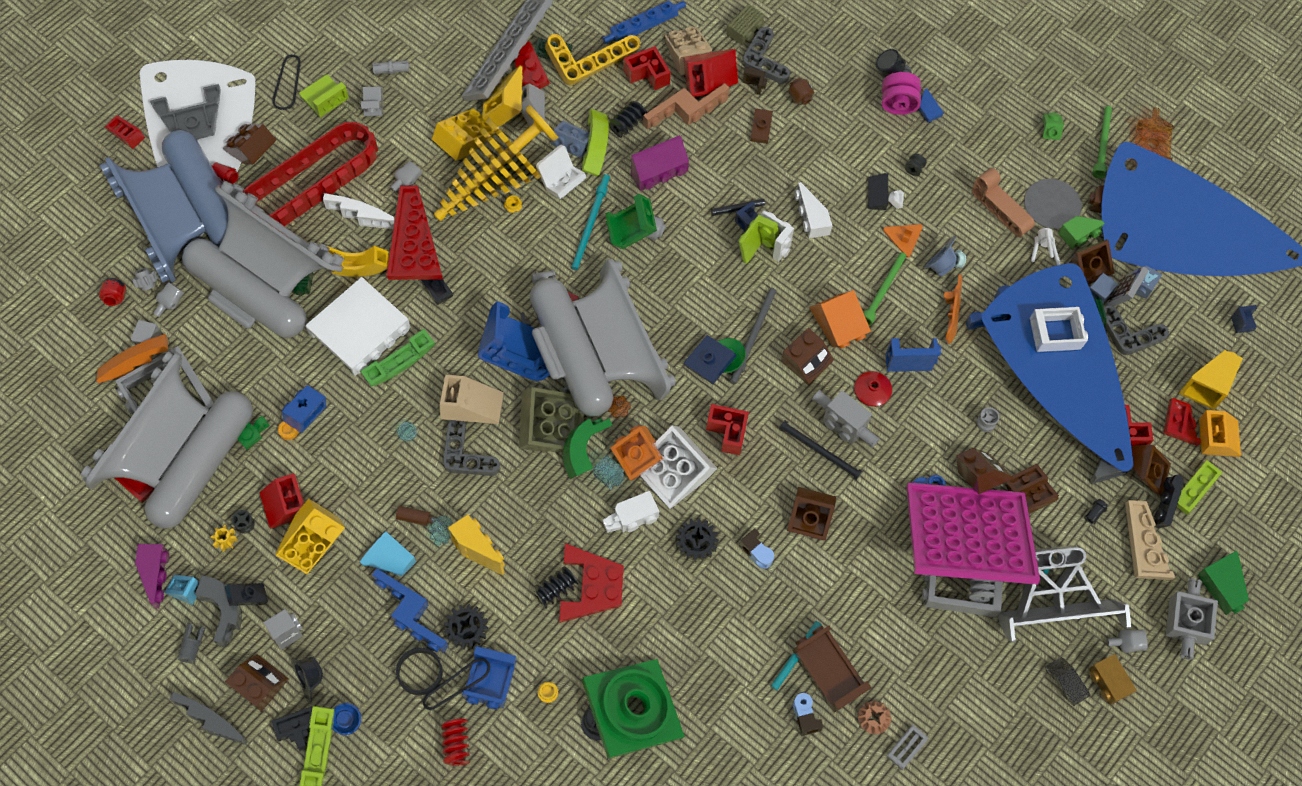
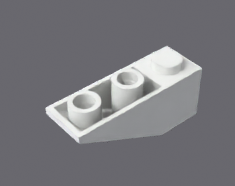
[795,182,832,238]

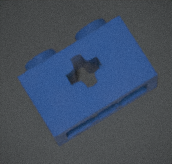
[282,385,327,433]

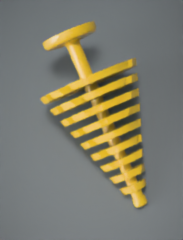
[434,105,559,221]

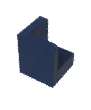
[735,201,758,233]
[1231,305,1257,333]

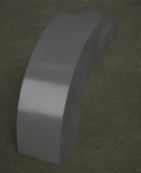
[195,576,242,648]

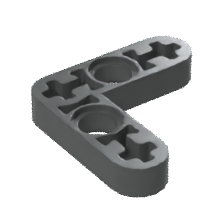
[743,27,790,84]
[1104,305,1169,355]
[443,420,500,476]

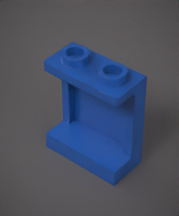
[885,338,941,372]
[462,646,517,710]

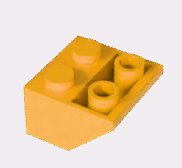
[1199,410,1241,457]

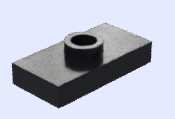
[225,583,268,606]

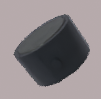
[876,49,906,77]

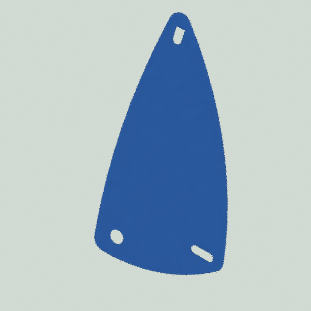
[1102,142,1302,276]
[982,263,1133,472]

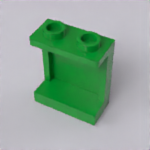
[605,194,657,249]

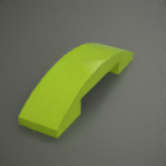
[582,109,609,177]
[299,706,335,786]

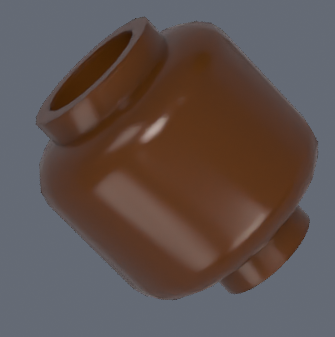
[788,78,814,105]

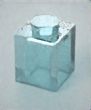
[593,455,624,490]

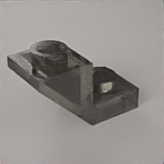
[1045,656,1091,706]

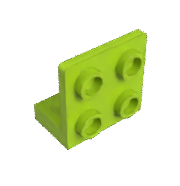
[299,75,349,118]
[739,215,780,264]

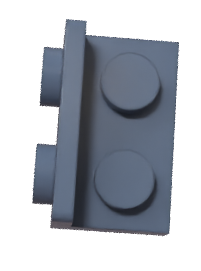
[551,121,589,158]

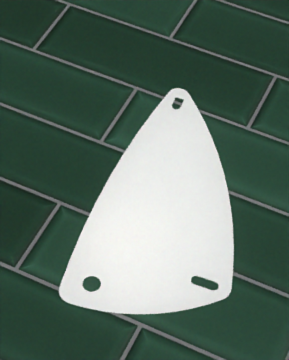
[140,60,255,241]

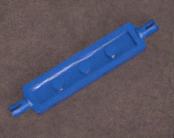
[602,0,686,44]

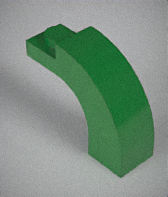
[563,418,612,479]

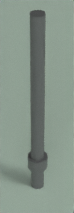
[730,288,777,384]

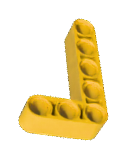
[545,34,640,85]

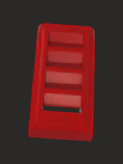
[105,115,145,149]

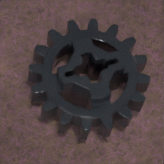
[675,518,719,562]
[444,604,489,650]

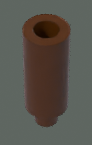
[396,506,437,526]

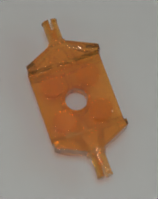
[1135,107,1174,161]

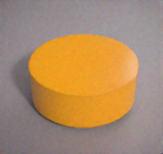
[278,421,299,440]

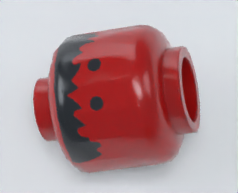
[99,278,126,306]

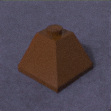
[1131,445,1171,498]

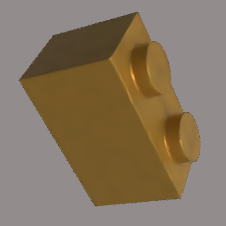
[1089,654,1137,705]

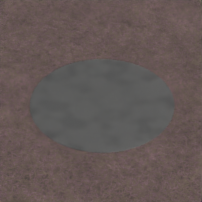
[1024,179,1082,229]

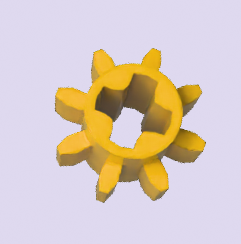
[211,525,238,552]

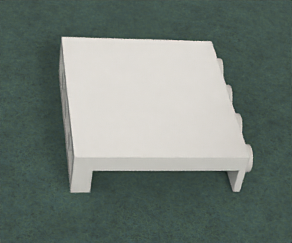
[305,277,410,377]

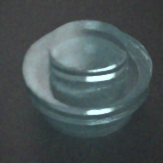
[397,422,417,441]

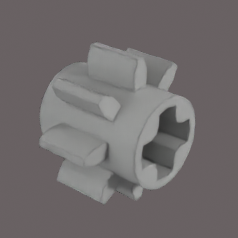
[132,268,158,291]

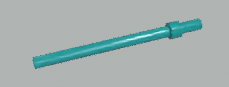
[571,174,610,271]

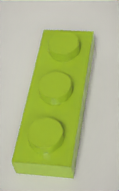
[1177,460,1223,515]

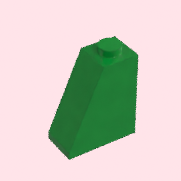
[1197,551,1249,615]

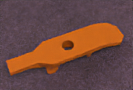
[944,275,963,344]

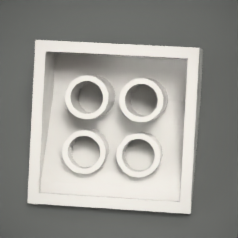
[640,425,718,509]

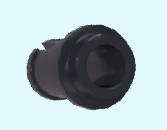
[1084,499,1108,525]

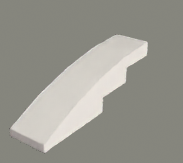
[323,193,395,229]

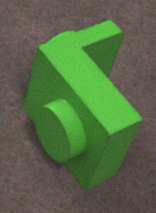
[1042,112,1064,140]

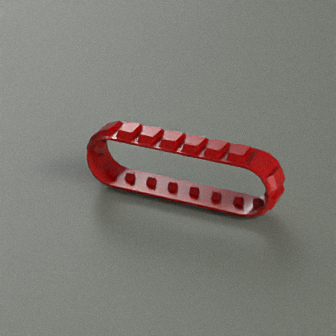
[243,122,378,226]

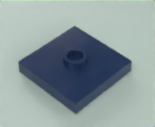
[683,335,737,385]

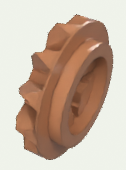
[858,700,892,734]

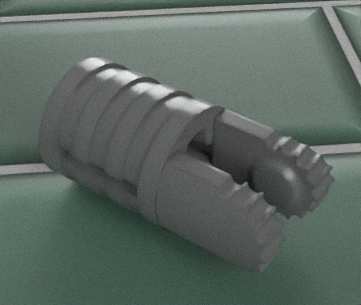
[176,623,206,664]

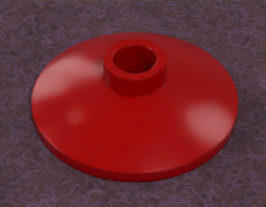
[854,371,892,407]

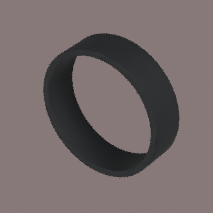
[396,648,443,695]

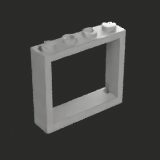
[116,346,213,413]
[922,575,1003,617]

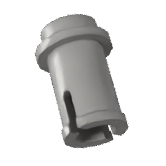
[532,270,556,285]

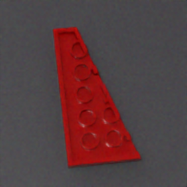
[386,185,443,280]

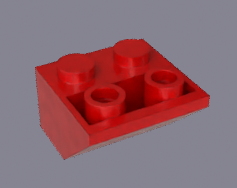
[259,473,305,529]

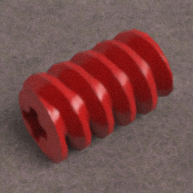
[441,719,470,766]

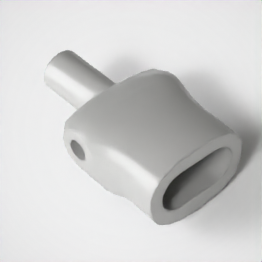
[390,161,423,192]
[153,282,185,317]
[1107,629,1148,653]

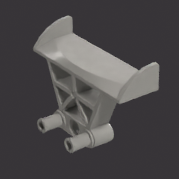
[998,545,1131,642]

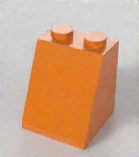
[809,290,871,349]

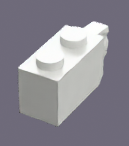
[603,491,659,533]

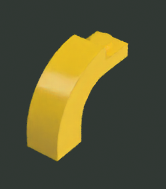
[327,246,389,277]

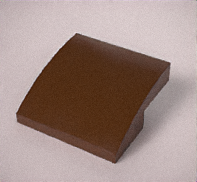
[1005,464,1059,514]

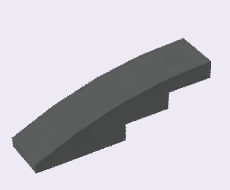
[170,692,248,745]

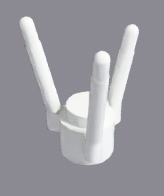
[1031,228,1061,265]

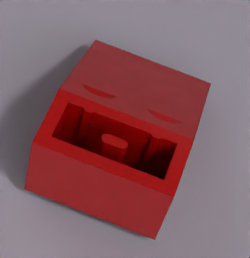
[683,49,738,97]

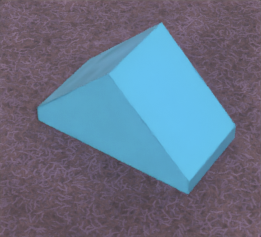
[164,575,199,605]

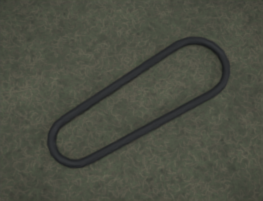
[272,54,301,110]
[423,658,490,710]

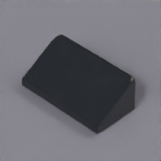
[868,173,888,210]

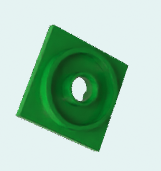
[581,659,685,759]

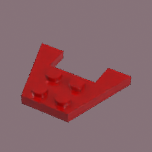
[559,543,624,623]

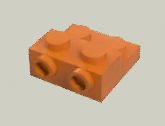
[610,425,663,481]

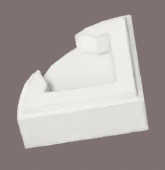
[888,190,904,209]

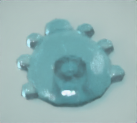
[428,516,454,546]

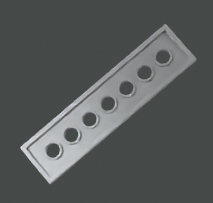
[462,0,553,101]

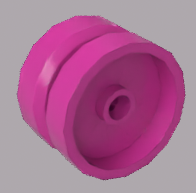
[882,72,921,115]

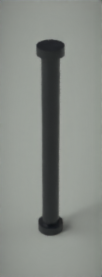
[779,420,863,481]

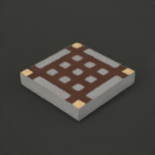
[1106,266,1148,306]

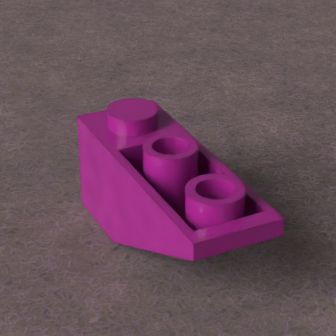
[135,544,169,609]

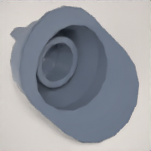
[924,236,957,276]

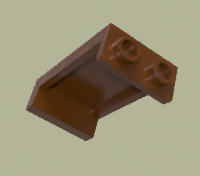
[793,626,872,713]

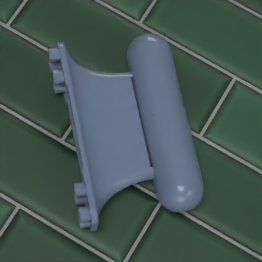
[100,130,228,283]

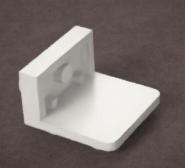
[536,145,586,199]
[760,211,794,262]

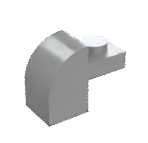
[361,87,383,116]

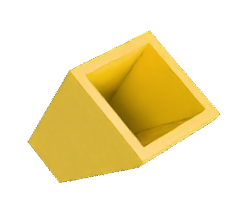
[1179,350,1243,410]

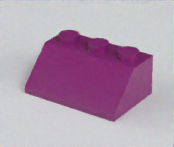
[631,135,689,191]

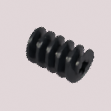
[609,101,647,138]
[534,567,579,609]

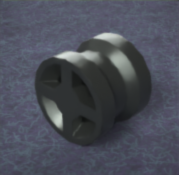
[904,153,927,176]
[232,510,255,534]

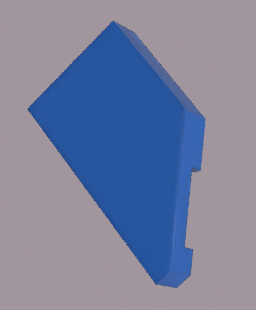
[919,88,944,123]

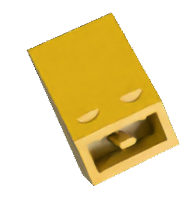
[482,66,523,127]
[432,108,495,161]
[275,499,345,574]
[448,515,505,575]

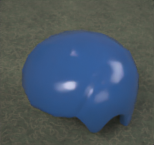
[333,703,362,735]

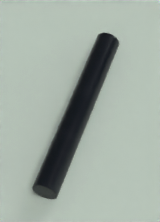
[711,198,765,216]

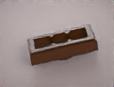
[750,108,773,144]

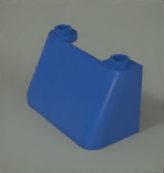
[478,301,550,381]

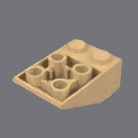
[664,26,712,75]
[440,375,504,424]

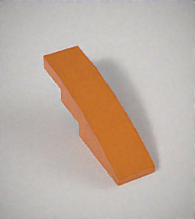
[97,334,168,383]

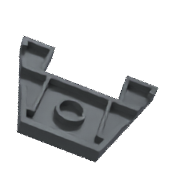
[150,84,221,140]

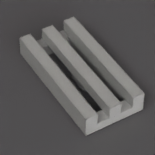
[886,724,929,770]

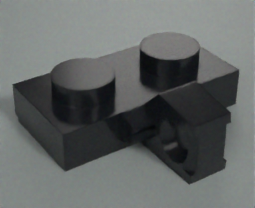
[272,706,313,751]

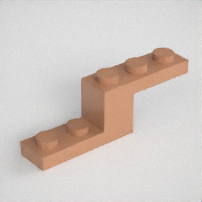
[643,84,730,130]

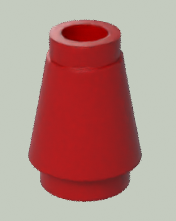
[212,162,239,185]

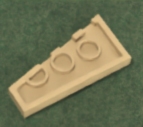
[1125,500,1175,580]

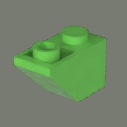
[1058,216,1105,249]

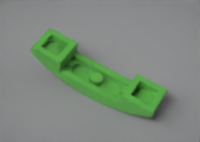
[361,329,435,387]

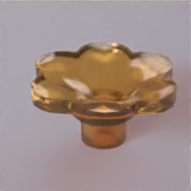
[608,396,631,418]

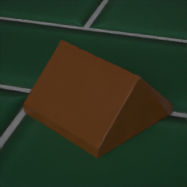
[1069,239,1115,284]

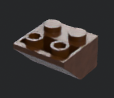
[223,124,276,165]

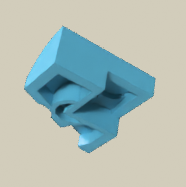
[360,532,416,576]

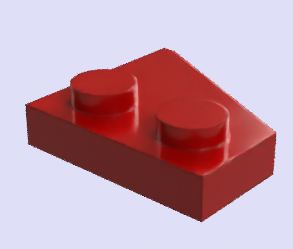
[1163,398,1201,446]

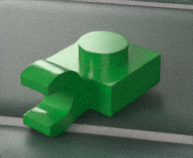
[238,416,270,450]

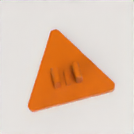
[883,224,923,258]

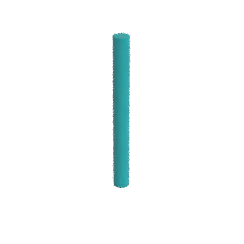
[771,621,822,691]

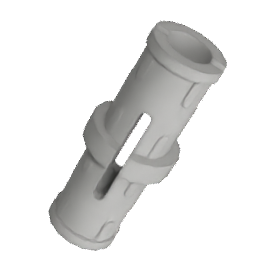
[373,60,409,75]

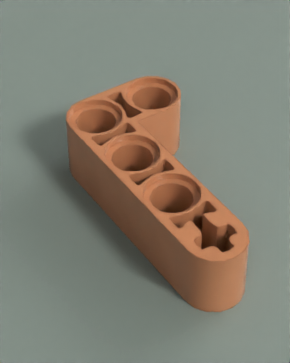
[972,168,1035,237]

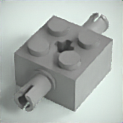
[812,390,880,448]
[1165,579,1218,660]

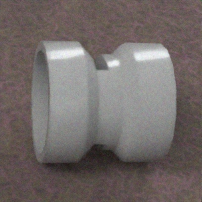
[976,407,1000,432]

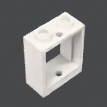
[1030,307,1088,352]

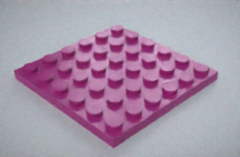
[906,483,1040,584]

